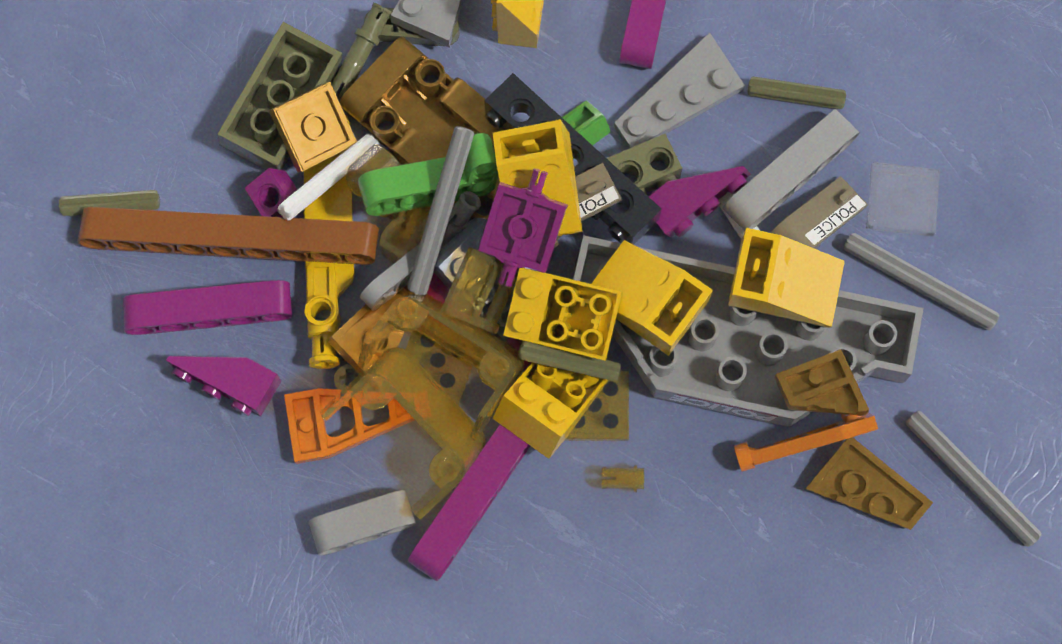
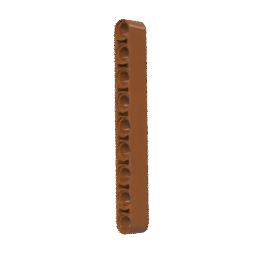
[78,207,379,265]

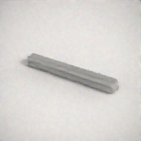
[408,126,474,295]
[844,233,999,330]
[906,410,1042,547]

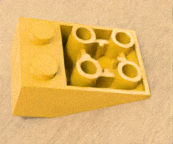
[491,0,544,48]
[493,119,583,236]
[728,228,845,328]
[591,240,713,356]
[503,268,622,361]
[492,362,608,459]

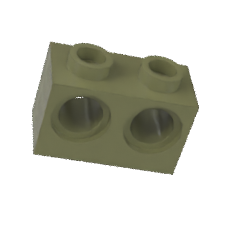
[607,133,683,205]

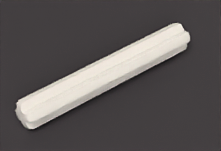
[278,134,379,220]

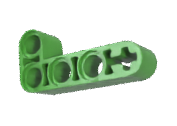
[357,133,498,216]

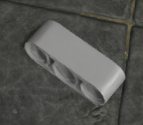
[308,490,416,556]

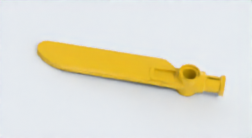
[304,115,354,369]

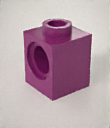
[245,168,297,217]

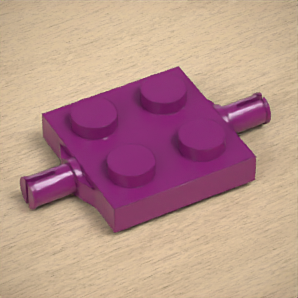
[478,168,568,287]

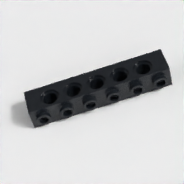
[484,73,662,245]

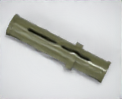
[331,2,392,98]

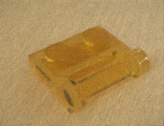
[441,247,519,334]

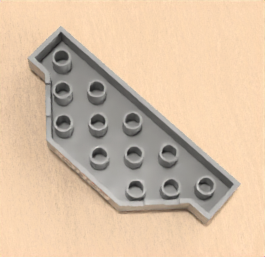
[573,235,924,427]

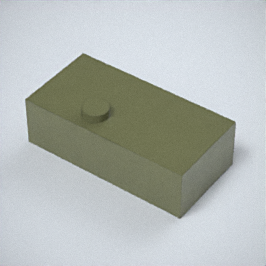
[217,22,342,170]

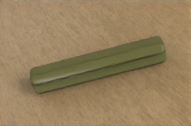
[747,76,846,109]
[59,190,160,216]
[518,341,621,381]

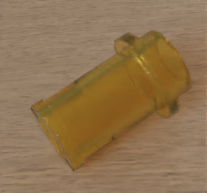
[602,465,644,493]

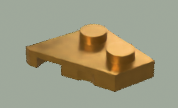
[775,349,869,416]

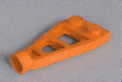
[284,388,430,464]
[733,413,878,472]

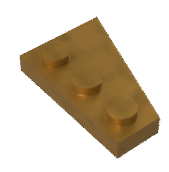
[328,285,422,391]
[805,437,933,530]

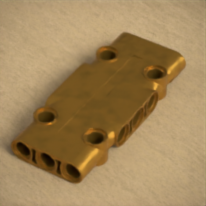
[339,37,504,220]

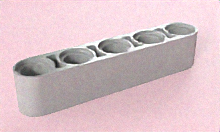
[723,109,860,231]

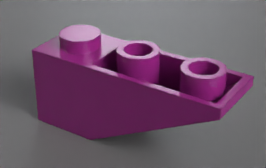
[649,166,751,238]
[166,356,282,416]

